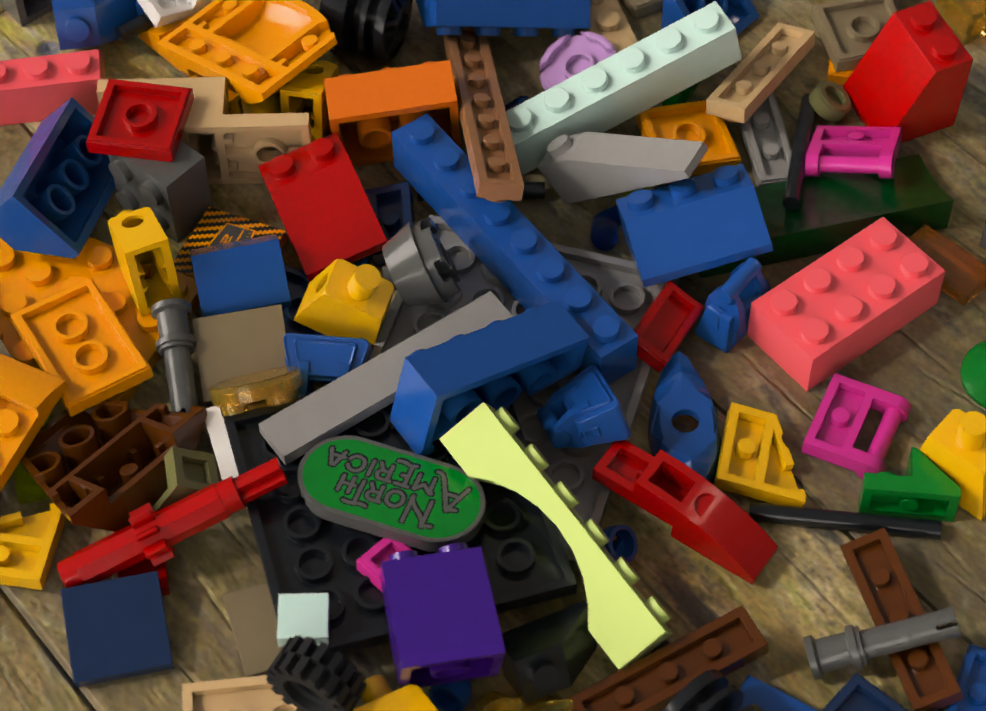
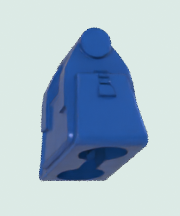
[694,257,771,353]
[283,333,373,399]
[536,364,631,448]

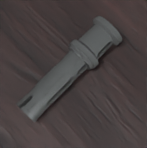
[151,298,198,413]
[804,606,961,680]

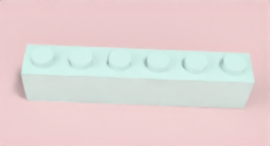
[506,1,742,176]

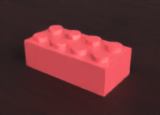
[747,217,945,392]

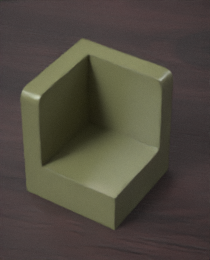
[153,446,219,512]

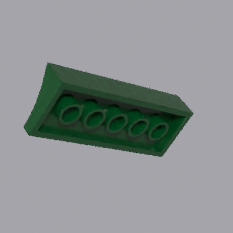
[699,154,954,278]

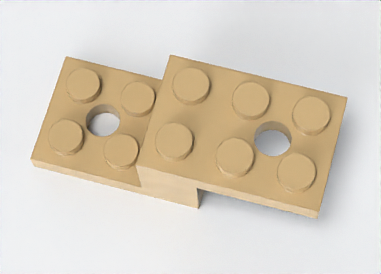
[96,77,312,185]

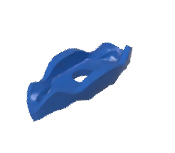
[648,351,721,484]

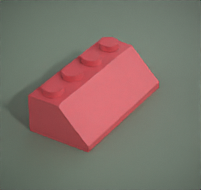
[0,49,106,126]

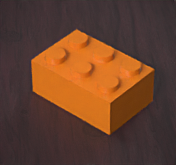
[323,60,462,167]

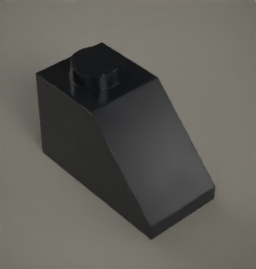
[502,601,598,704]

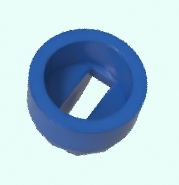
[603,525,638,562]
[428,680,472,711]

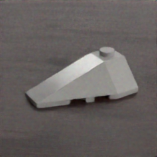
[538,132,709,204]

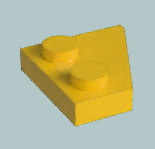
[713,402,806,507]
[0,503,66,590]

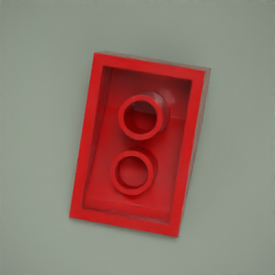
[258,132,388,281]

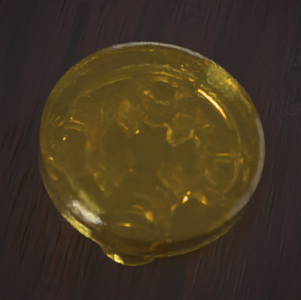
[209,366,303,416]

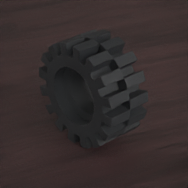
[266,635,366,711]

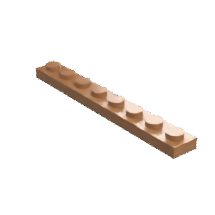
[442,28,524,203]

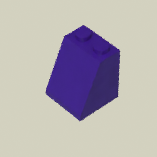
[380,543,505,689]

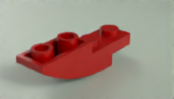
[592,440,778,585]

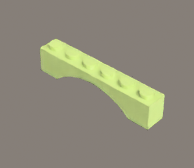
[439,402,673,670]

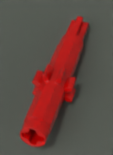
[56,457,289,588]

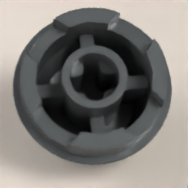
[382,217,461,306]

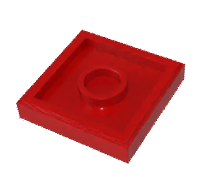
[86,79,194,162]

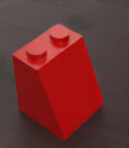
[842,1,973,143]

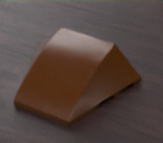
[19,400,207,532]

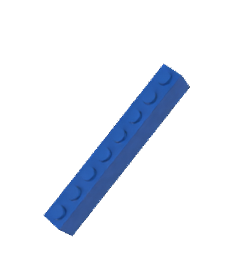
[392,114,638,385]

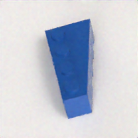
[389,300,590,456]

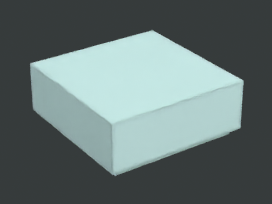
[277,593,330,647]

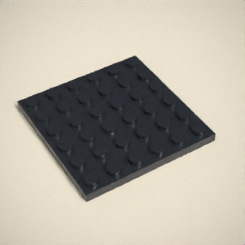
[223,397,577,654]

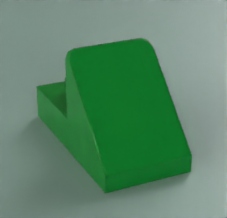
[858,447,961,522]

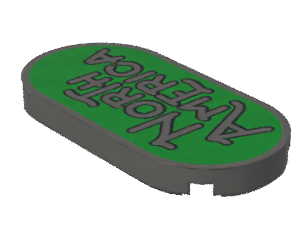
[298,435,485,552]

